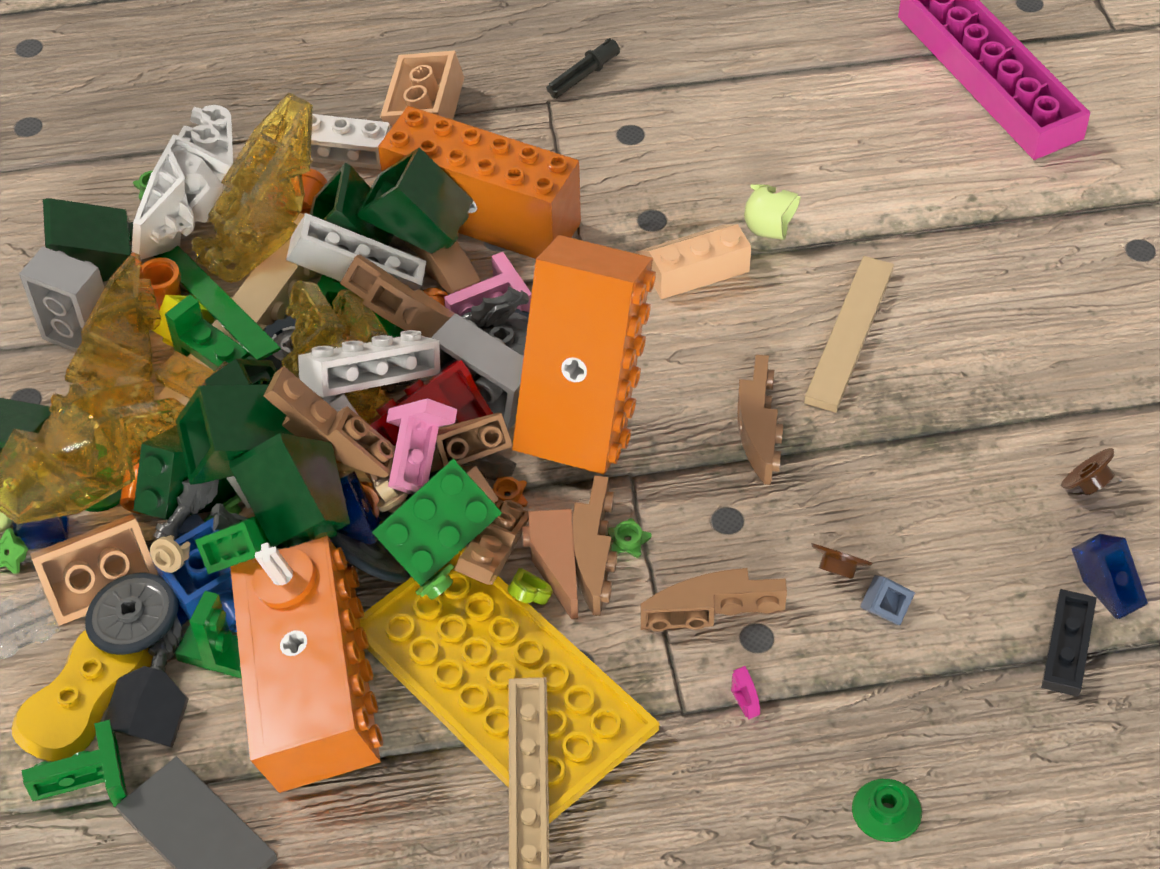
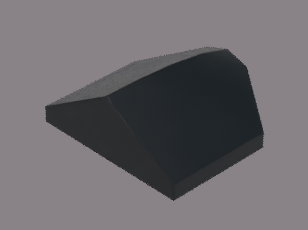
[104,666,189,748]

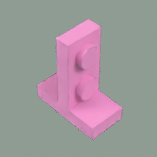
[444,252,532,316]
[386,398,457,495]

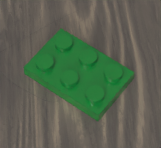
[372,458,502,586]

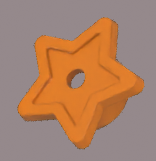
[492,476,528,507]

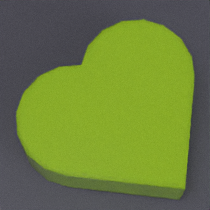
[508,568,553,605]

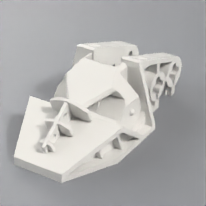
[131,105,233,260]

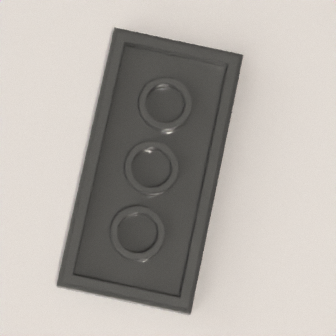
[116,756,278,869]

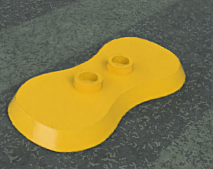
[11,630,153,762]

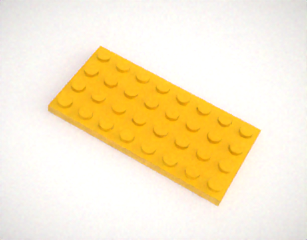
[360,546,659,824]

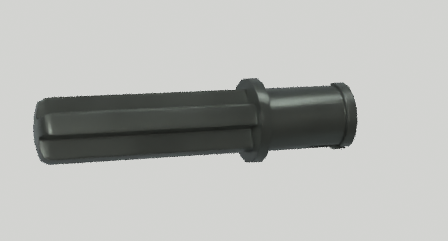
[546,38,620,98]

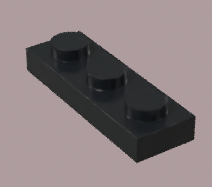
[1041,589,1097,697]

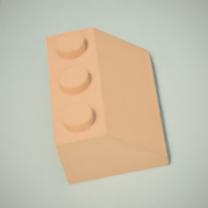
[380,50,465,126]
[636,224,751,299]
[30,514,159,626]

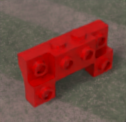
[365,360,494,483]

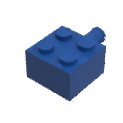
[150,518,237,632]

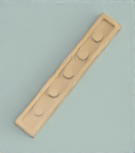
[804,256,894,413]
[509,677,550,869]

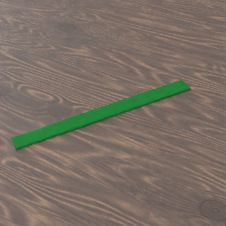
[154,245,281,360]

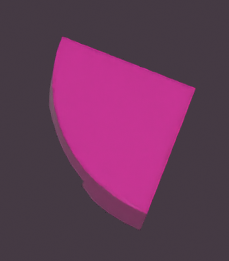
[731,666,760,720]

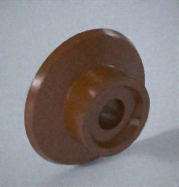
[1061,448,1115,495]
[811,543,873,579]

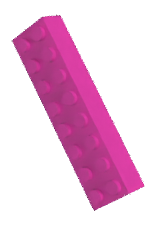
[898,0,1091,160]

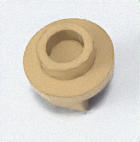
[375,476,409,513]
[150,535,190,573]

